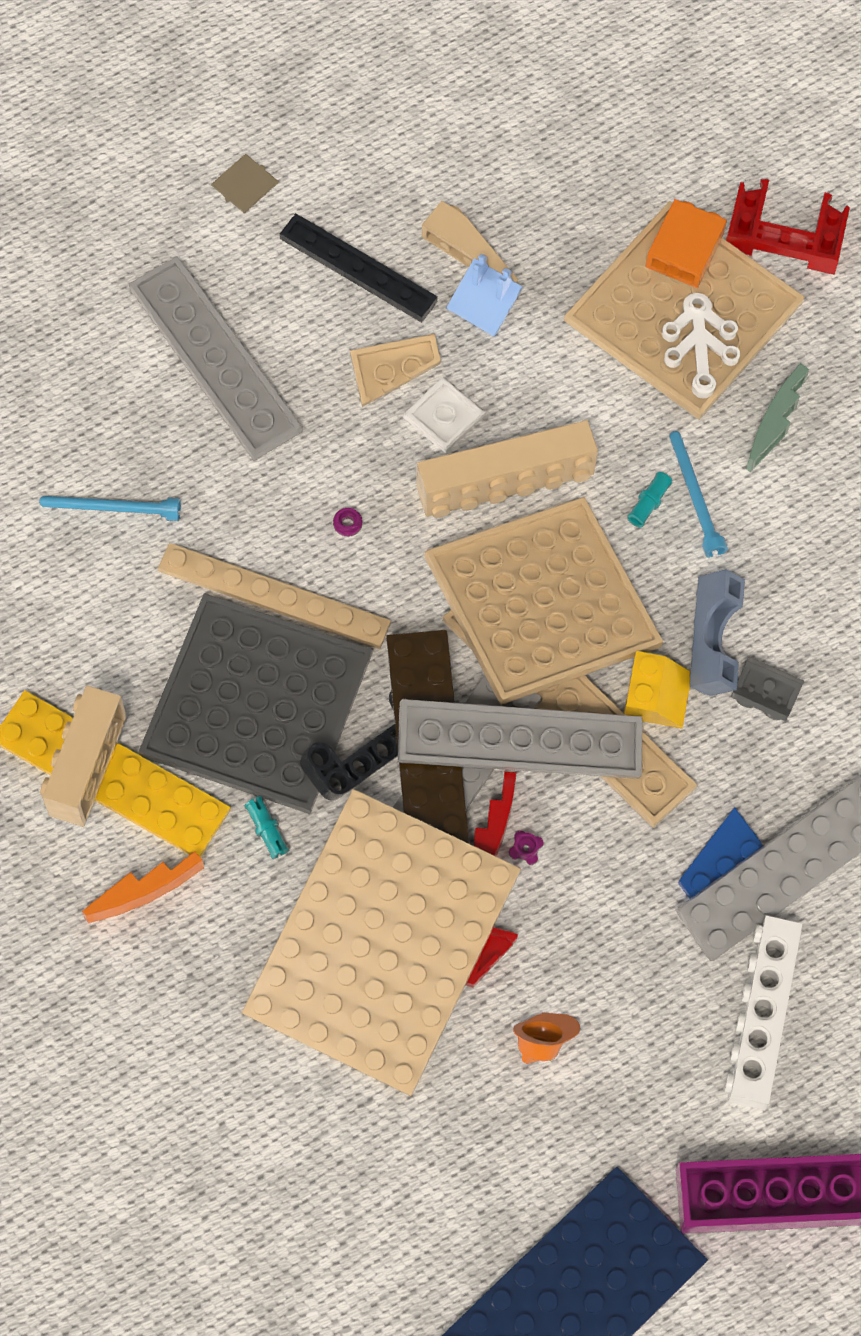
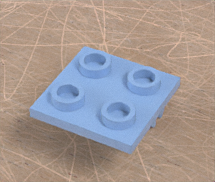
[446,254,523,337]

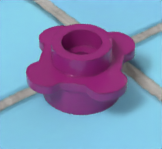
[509,831,543,865]

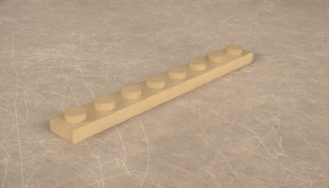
[158,543,391,649]

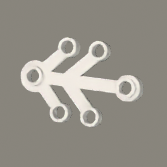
[662,293,740,399]

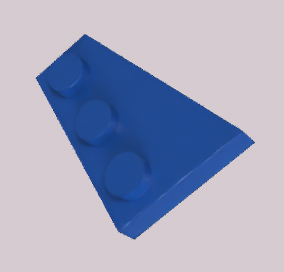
[678,807,764,899]

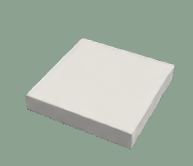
[403,377,485,454]

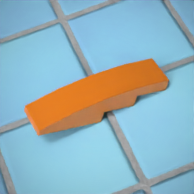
[82,851,204,923]

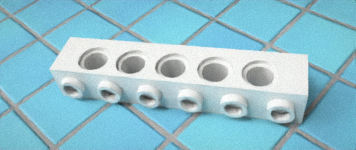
[724,916,802,1110]

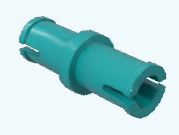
[627,472,673,528]
[244,796,290,859]

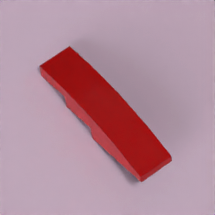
[474,771,517,856]

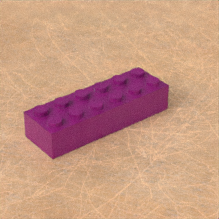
[676,1154,861,1234]

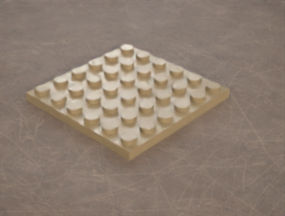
[564,201,805,420]
[424,497,663,705]

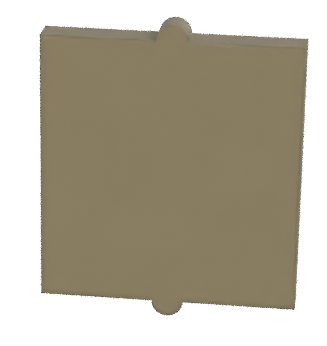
[211,154,279,214]

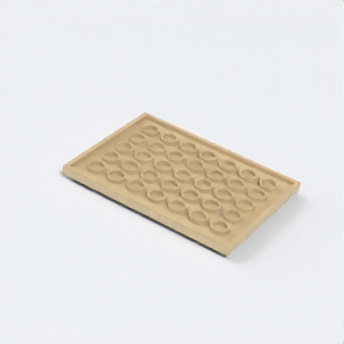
[242,789,521,1096]

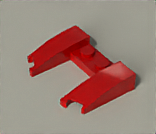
[726,179,850,275]

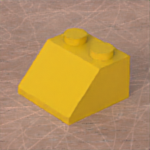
[624,651,691,729]

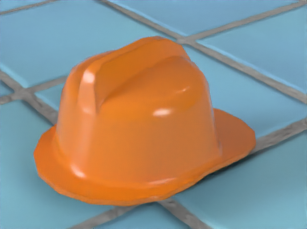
[513,1013,581,1064]

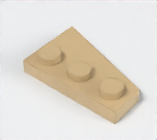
[350,334,441,407]

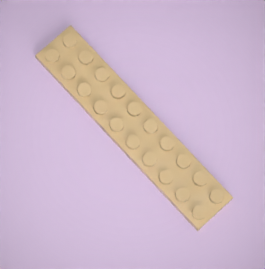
[442,610,697,828]

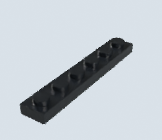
[280,213,438,323]

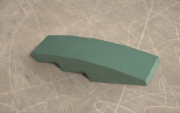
[746,363,809,472]

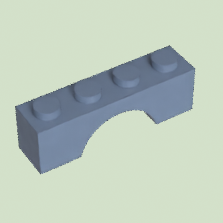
[690,569,745,696]

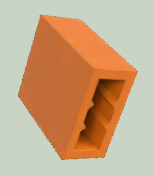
[645,199,727,288]

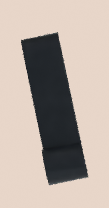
[300,724,398,800]

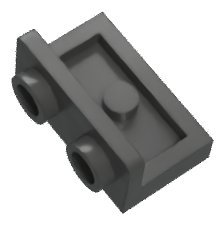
[731,657,804,721]

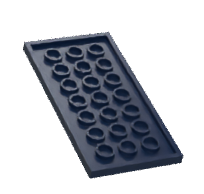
[442,1167,708,1336]

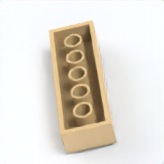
[416,420,598,518]

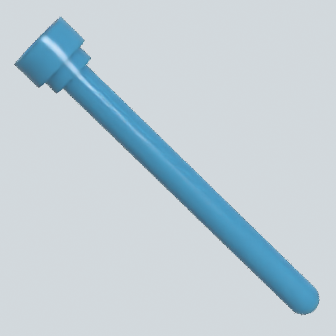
[669,431,728,558]
[39,496,181,521]

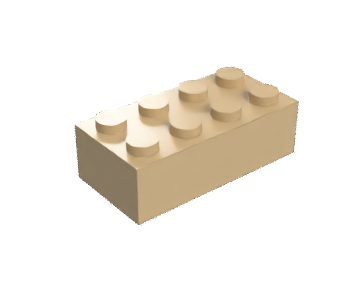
[40,685,126,827]

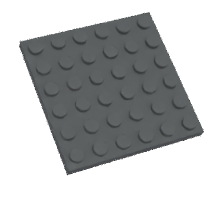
[138,593,373,815]

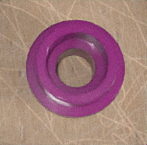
[333,508,363,537]

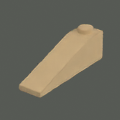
[422,201,518,283]

